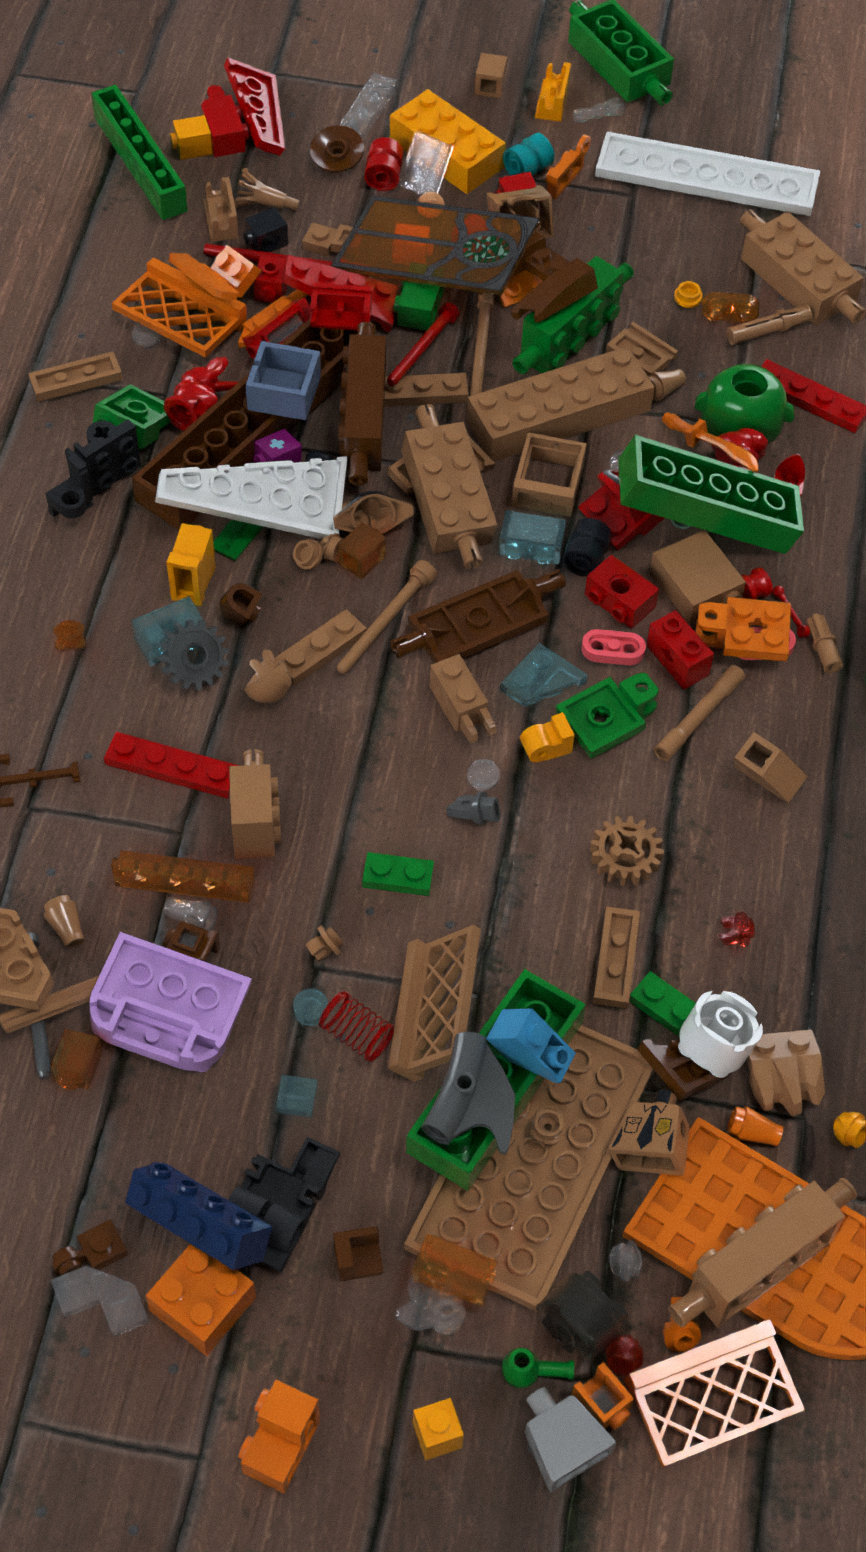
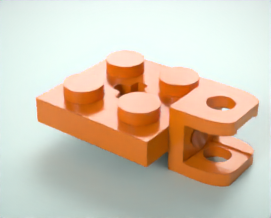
[695,597,791,662]

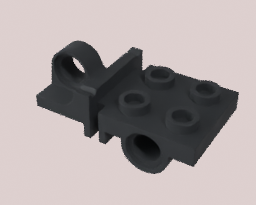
[45,419,141,519]
[228,1137,341,1273]

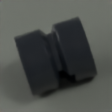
[562,518,613,577]

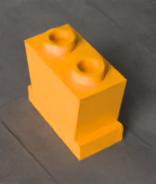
[166,523,216,606]

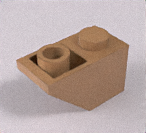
[734,732,808,804]

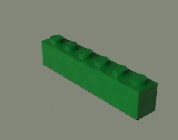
[91,84,188,221]

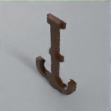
[0,754,80,807]

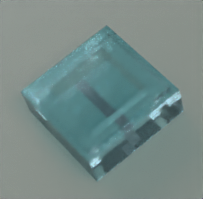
[276,1075,318,1117]

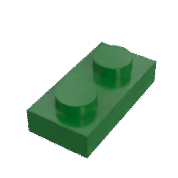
[362,852,434,896]
[629,971,696,1037]

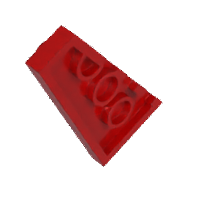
[223,57,285,156]
[282,255,398,333]

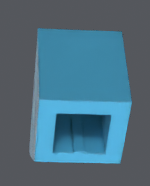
[486,1008,576,1083]

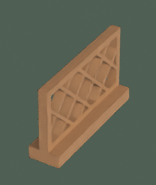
[388,925,481,1082]

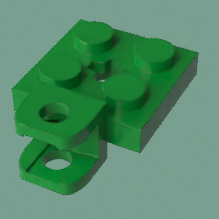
[556,673,659,759]

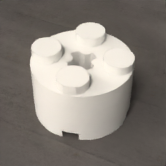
[678,991,763,1078]

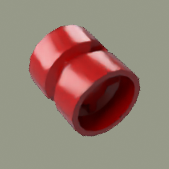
[364,137,404,191]

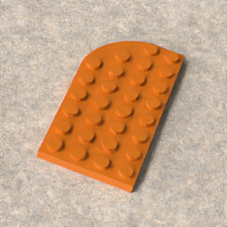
[622,1117,866,1360]

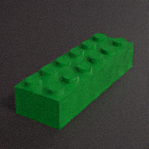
[618,435,804,554]
[406,969,586,1191]

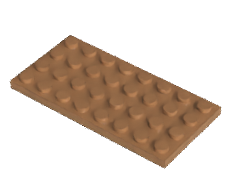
[404,1025,654,1313]

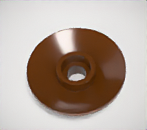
[310,125,364,172]

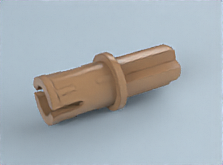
[807,613,843,674]

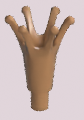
[234,168,299,211]

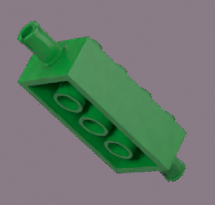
[568,0,674,106]
[512,256,634,374]

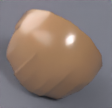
[243,649,292,703]

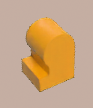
[519,712,574,763]

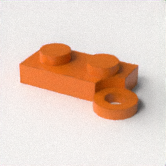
[545,134,591,200]

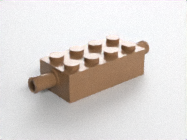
[740,209,866,326]
[401,404,497,570]
[668,1178,857,1328]

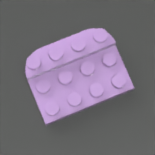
[90,932,252,1072]

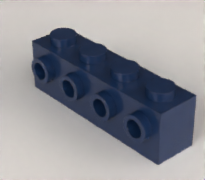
[125,1162,272,1270]

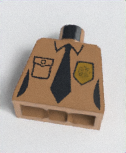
[608,1090,689,1176]

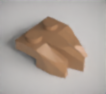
[746,1029,825,1117]

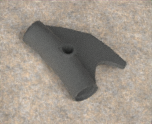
[421,1032,515,1155]

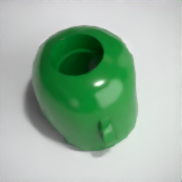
[694,364,795,443]

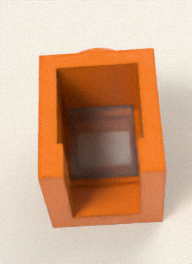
[571,1362,634,1430]

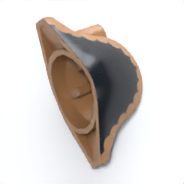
[333,491,414,536]

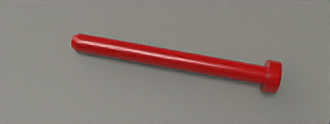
[387,302,460,386]

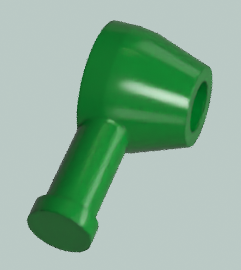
[502,1347,574,1388]

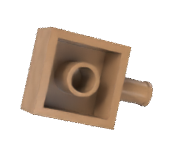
[229,749,281,859]

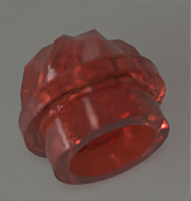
[606,1335,644,1376]

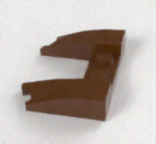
[474,230,598,322]

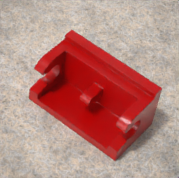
[310,283,372,330]

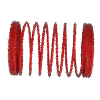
[319,991,394,1062]

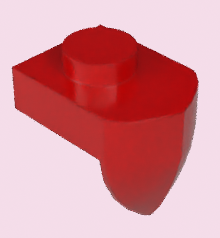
[773,454,806,498]

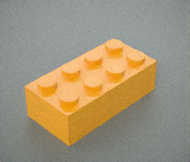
[390,89,506,194]

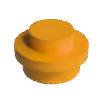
[674,281,703,308]

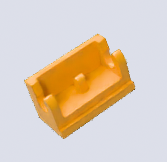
[535,62,571,122]

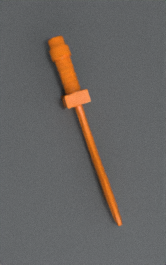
[662,412,758,473]

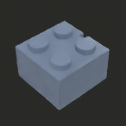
[246,341,321,420]

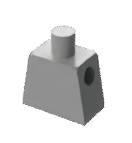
[525,1387,616,1493]

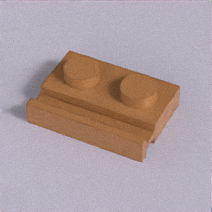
[606,322,678,375]

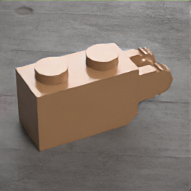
[429,654,497,743]

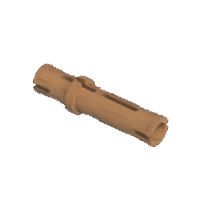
[726,304,812,345]

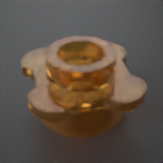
[53,620,86,651]

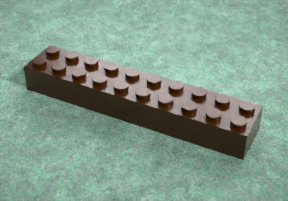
[132,318,358,530]

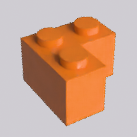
[238,1379,320,1494]

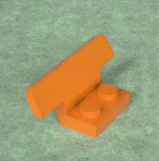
[168,245,262,300]

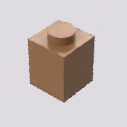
[475,53,507,99]

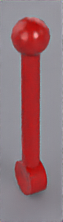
[772,585,810,637]

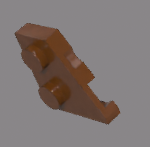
[637,1039,732,1101]

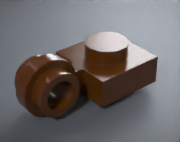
[52,1219,128,1278]

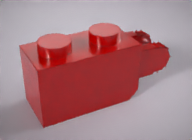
[201,85,249,158]

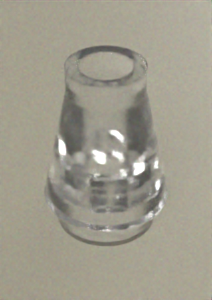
[163,896,217,931]

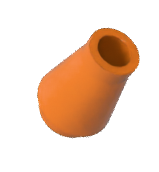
[727,1106,784,1147]

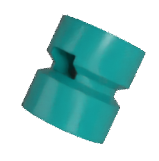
[503,133,555,176]

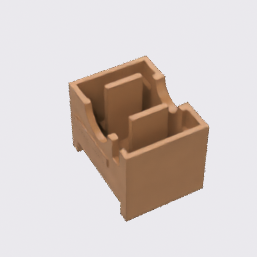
[487,185,554,245]

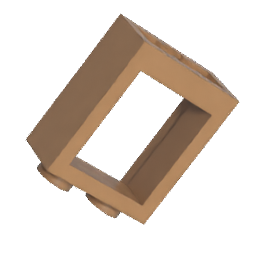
[512,432,587,517]

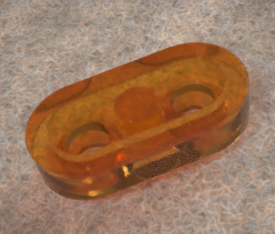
[702,292,760,323]

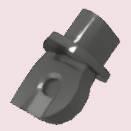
[446,791,501,825]

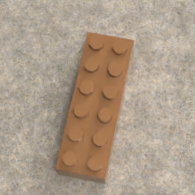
[466,346,654,462]

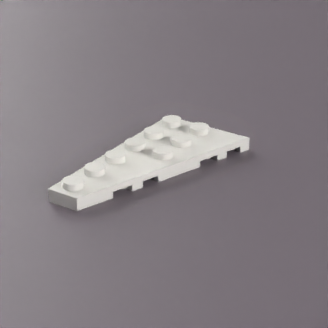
[155,456,347,539]

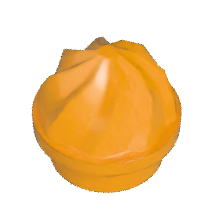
[833,1112,866,1148]

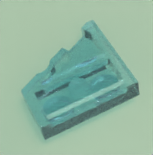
[500,643,588,707]

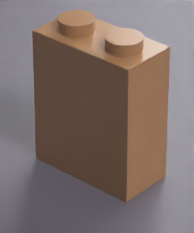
[649,530,746,625]

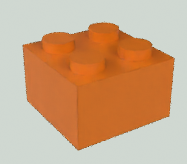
[145,1244,256,1356]

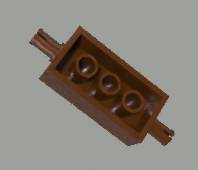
[338,322,386,485]

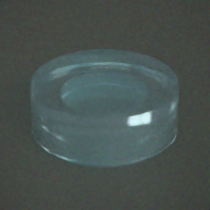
[293,989,328,1026]

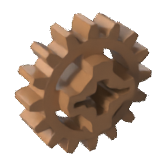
[590,816,664,886]

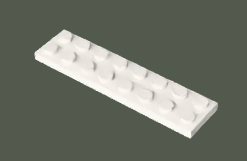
[595,132,820,216]

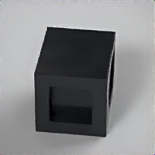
[243,207,289,252]

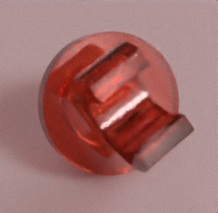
[719,912,755,946]

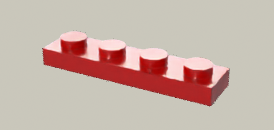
[761,359,866,434]
[104,732,239,799]

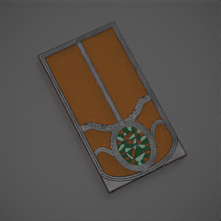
[331,195,541,295]

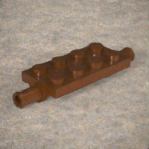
[390,568,566,663]

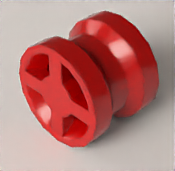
[741,567,773,600]

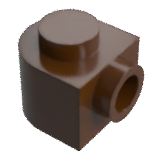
[219,583,262,627]

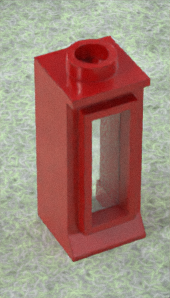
[242,297,312,360]

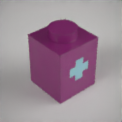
[253,429,302,463]

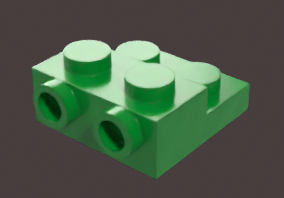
[92,384,171,449]

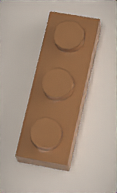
[28,351,123,402]
[384,373,469,407]
[275,609,367,686]
[593,906,640,1009]

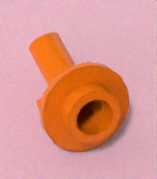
[663,1297,701,1352]

